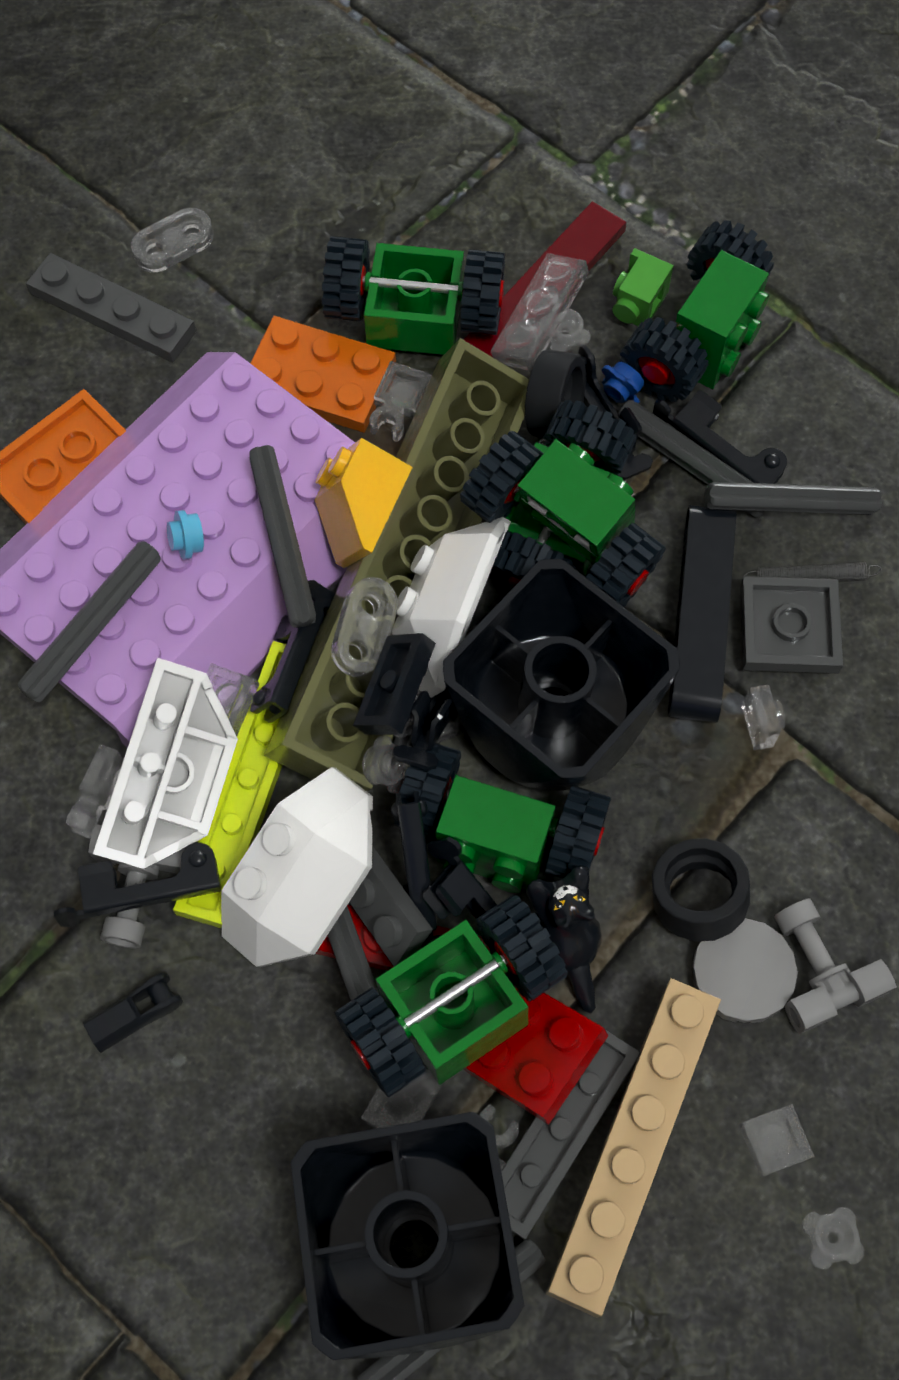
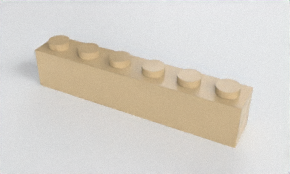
[545,978,721,1318]

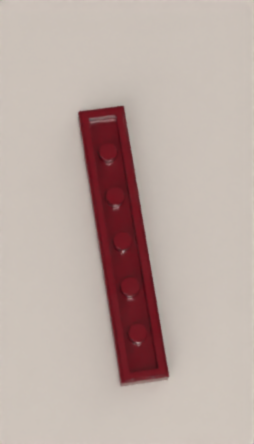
[463,201,627,364]

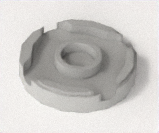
[692,918,798,1023]

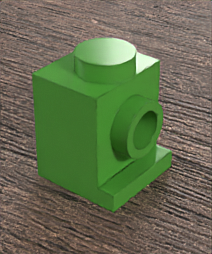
[612,248,674,326]

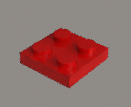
[464,988,608,1125]

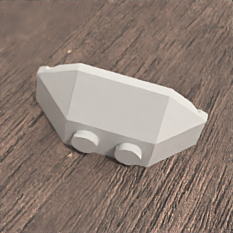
[391,517,511,698]
[93,657,238,869]
[221,767,373,967]

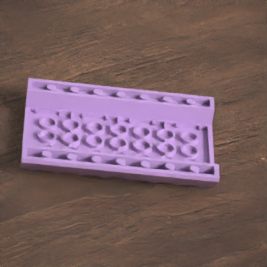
[0,352,355,748]

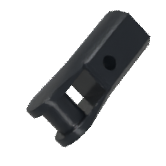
[83,973,183,1053]

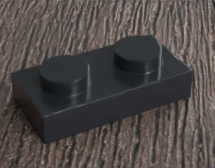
[353,633,436,735]

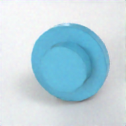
[167,510,204,559]

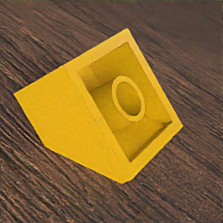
[315,438,413,568]

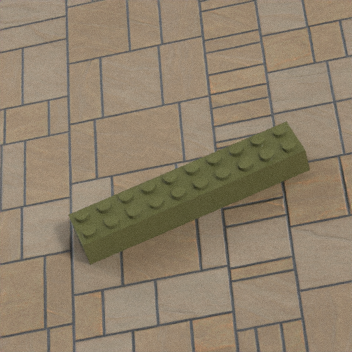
[264,338,529,791]

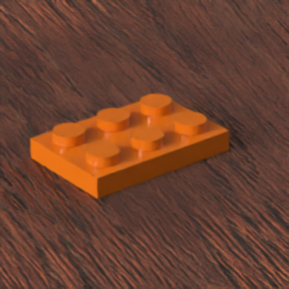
[250,316,396,433]
[0,389,126,524]

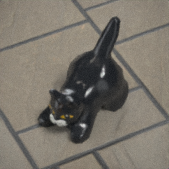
[526,865,602,1014]

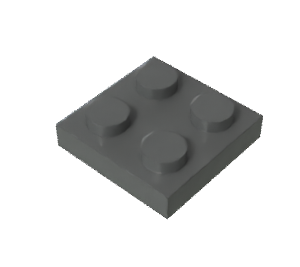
[740,576,843,674]

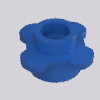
[601,362,644,404]

